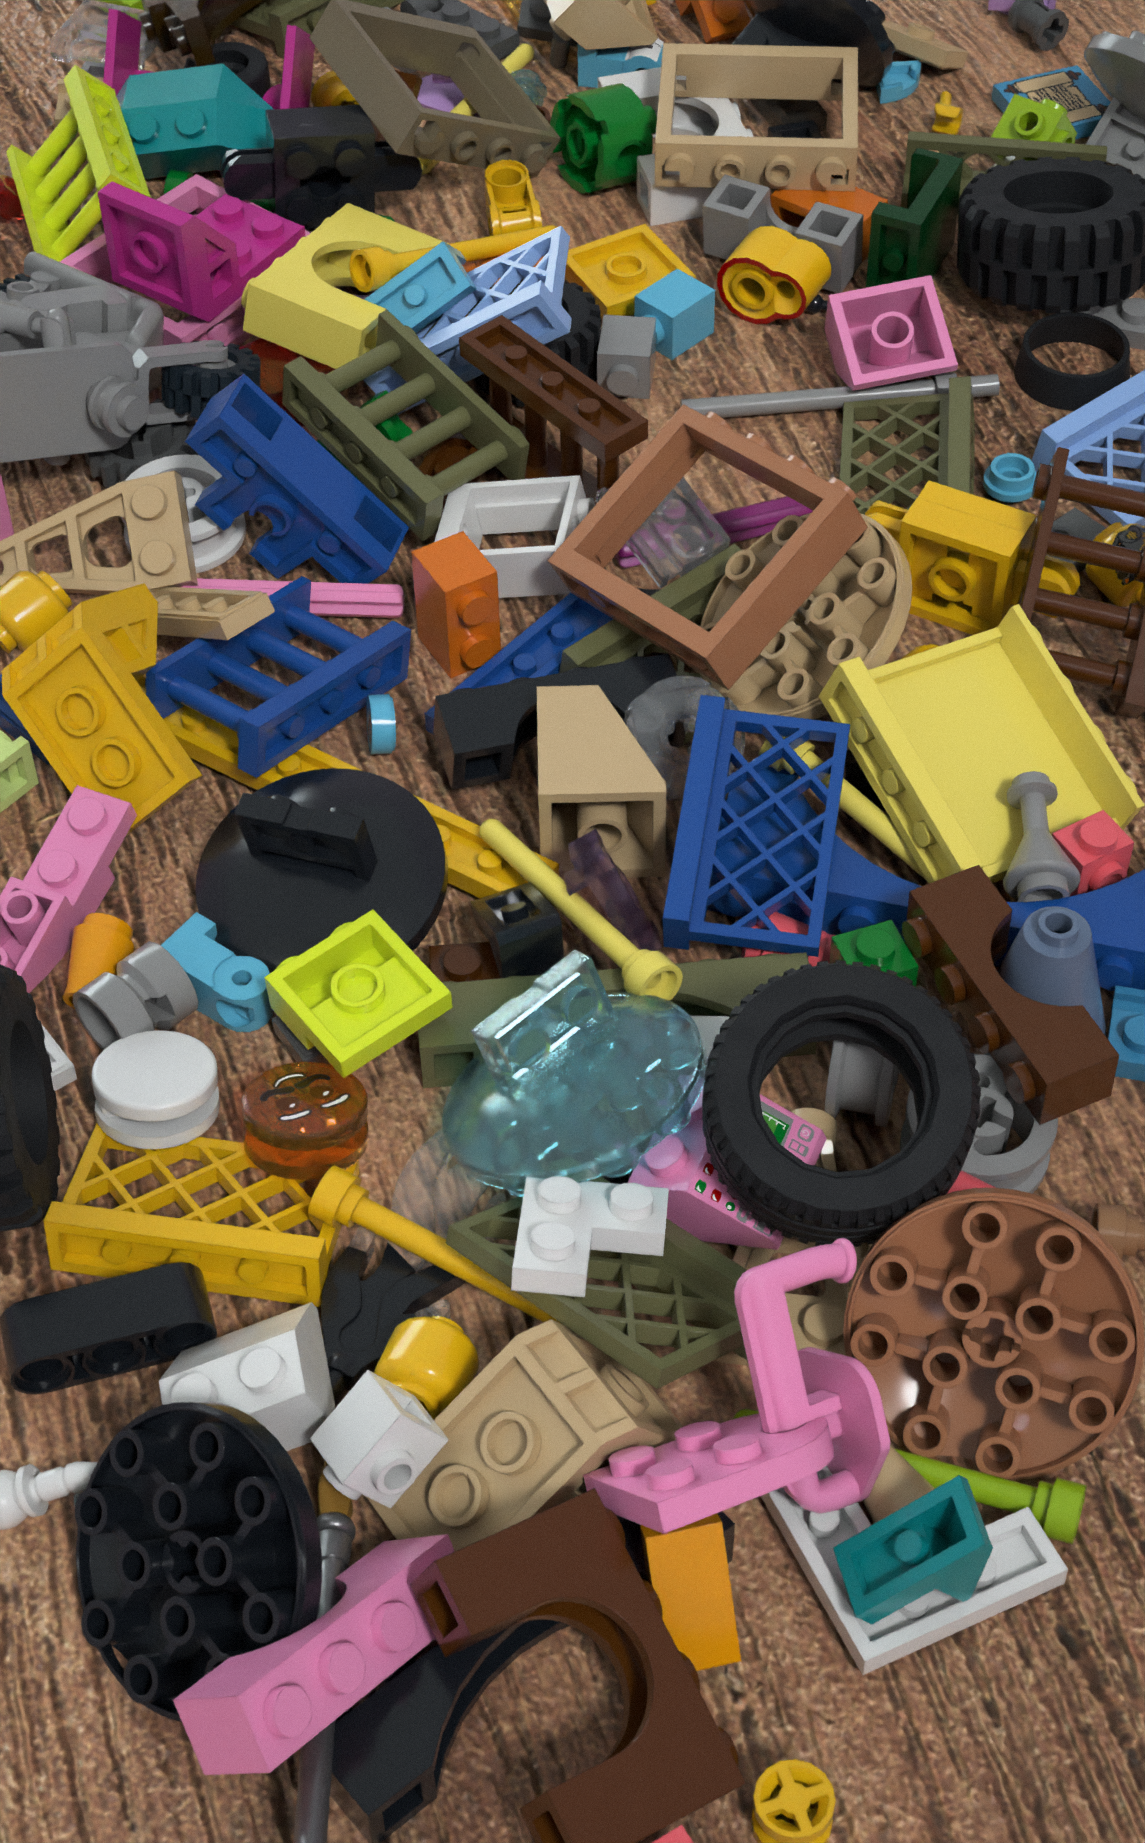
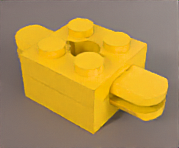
[865,481,1080,635]

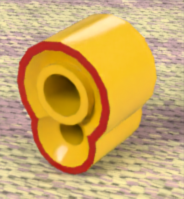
[717,226,832,324]

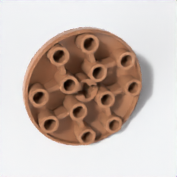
[843,1188,1145,1481]

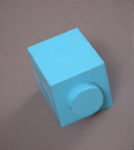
[634,269,715,360]

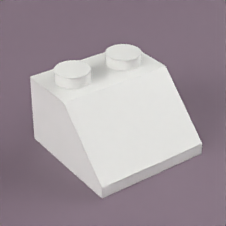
[159,1302,336,1451]

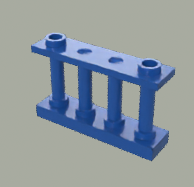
[145,576,411,778]

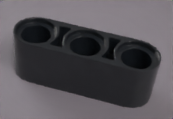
[0,1262,217,1395]

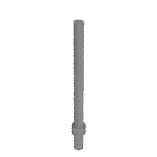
[680,372,1000,418]

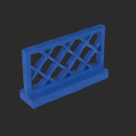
[663,695,850,957]

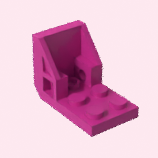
[98,181,306,322]

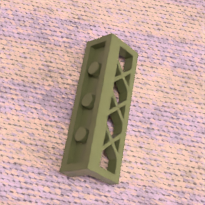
[901,131,1107,214]

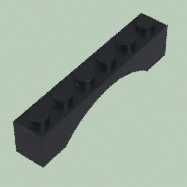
[330,1511,735,1843]

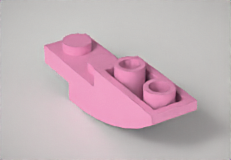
[0,785,137,993]

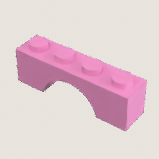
[173,1534,455,1775]

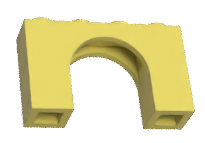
[241,203,449,369]

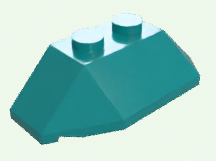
[117,64,273,179]

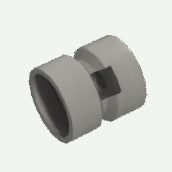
[73,941,199,1050]

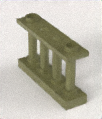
[282,310,530,541]

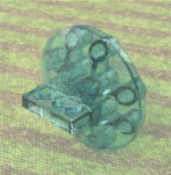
[442,950,708,1197]

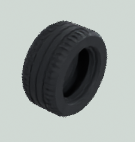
[702,960,981,1247]

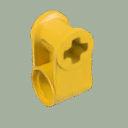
[485,160,542,236]

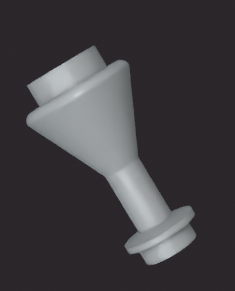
[1003,771,1081,902]

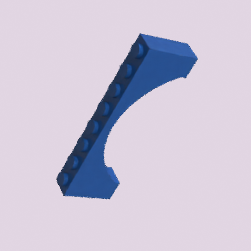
[707,766,1145,991]

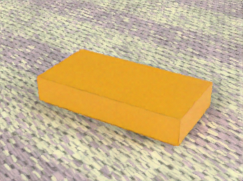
[640,1513,741,1671]

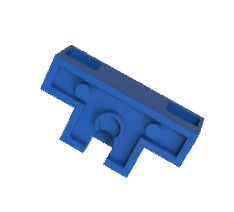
[185,373,409,584]

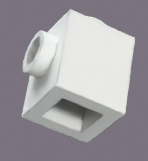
[310,1370,449,1509]

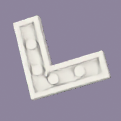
[761,1466,1068,1675]

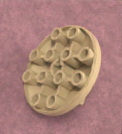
[700,513,912,720]

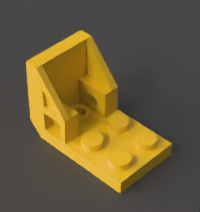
[2,583,202,837]

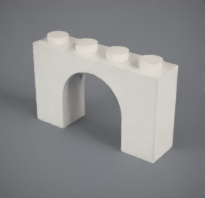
[598,67,754,226]

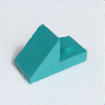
[833,1475,993,1624]

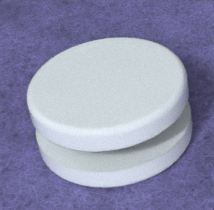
[92,1030,220,1149]

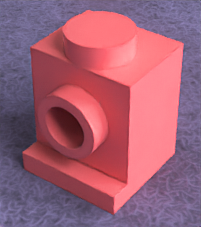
[1052,810,1134,896]

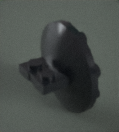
[732,0,895,102]
[195,768,448,973]
[75,1401,322,1722]

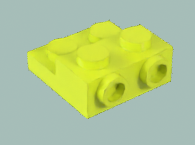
[264,909,453,1078]

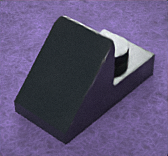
[470,882,564,978]

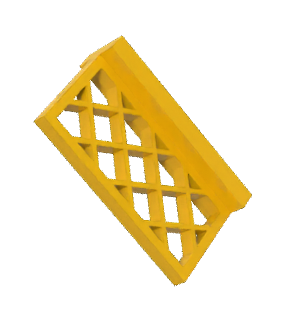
[43,1123,360,1307]

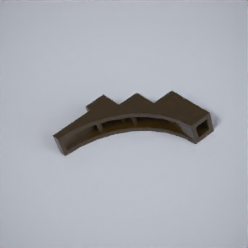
[138,0,263,67]

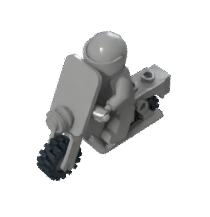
[0,252,261,466]

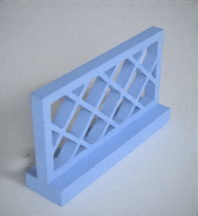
[364,226,572,415]
[1032,370,1145,526]

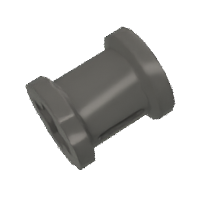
[1007,0,1069,51]

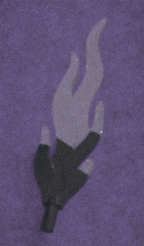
[321,1039,562,1407]

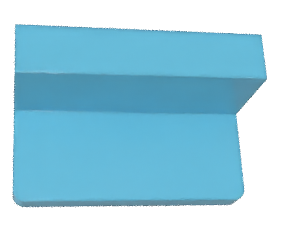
[364,241,477,333]

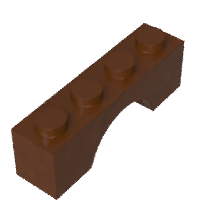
[902,865,1119,1125]

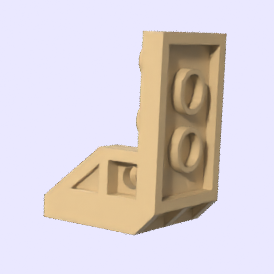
[366,1319,683,1551]

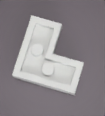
[511,1175,669,1297]

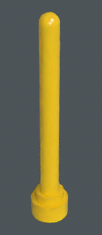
[349,225,557,292]
[308,1165,560,1323]

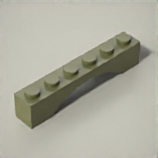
[418,952,816,1089]

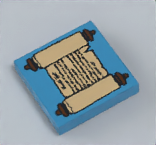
[991,65,1110,140]

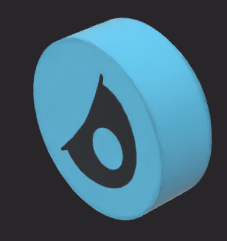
[366,694,396,755]

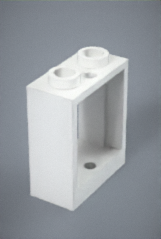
[434,475,595,598]

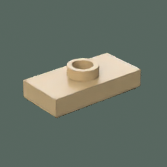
[882,21,969,70]

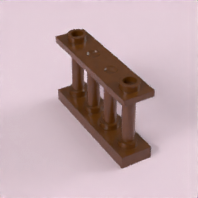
[459,315,648,532]
[1018,447,1145,719]

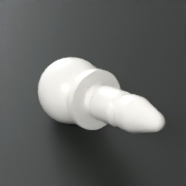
[0,1461,98,1530]

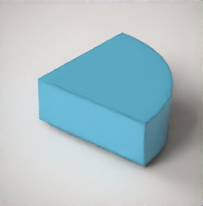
[876,60,921,104]

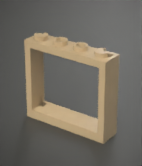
[655,43,858,191]

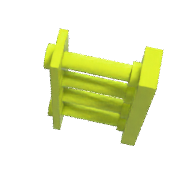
[6,65,151,262]

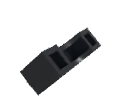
[433,653,690,790]

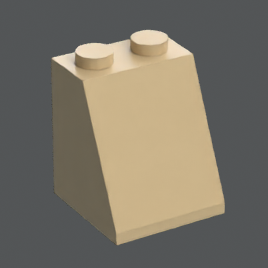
[537,685,666,879]

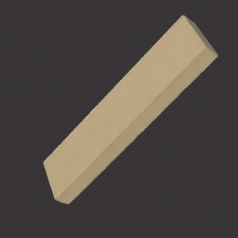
[152,587,275,640]

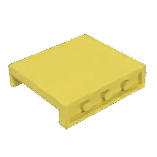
[819,604,1145,883]

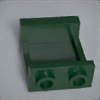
[866,148,963,288]

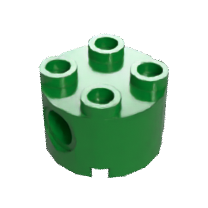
[550,83,657,194]

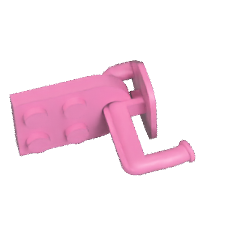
[583,1238,890,1534]

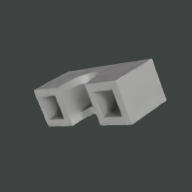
[702,175,863,293]

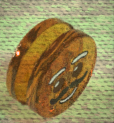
[241,1062,368,1180]

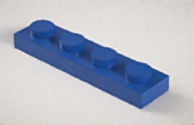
[424,593,613,735]

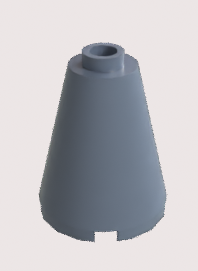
[985,906,1106,1056]

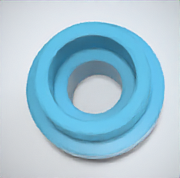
[983,453,1037,503]

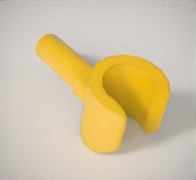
[931,91,963,135]

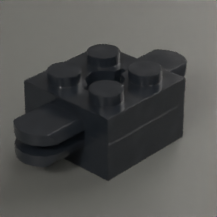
[220,105,422,229]

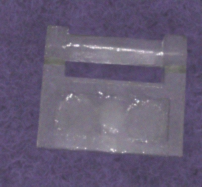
[50,0,158,70]

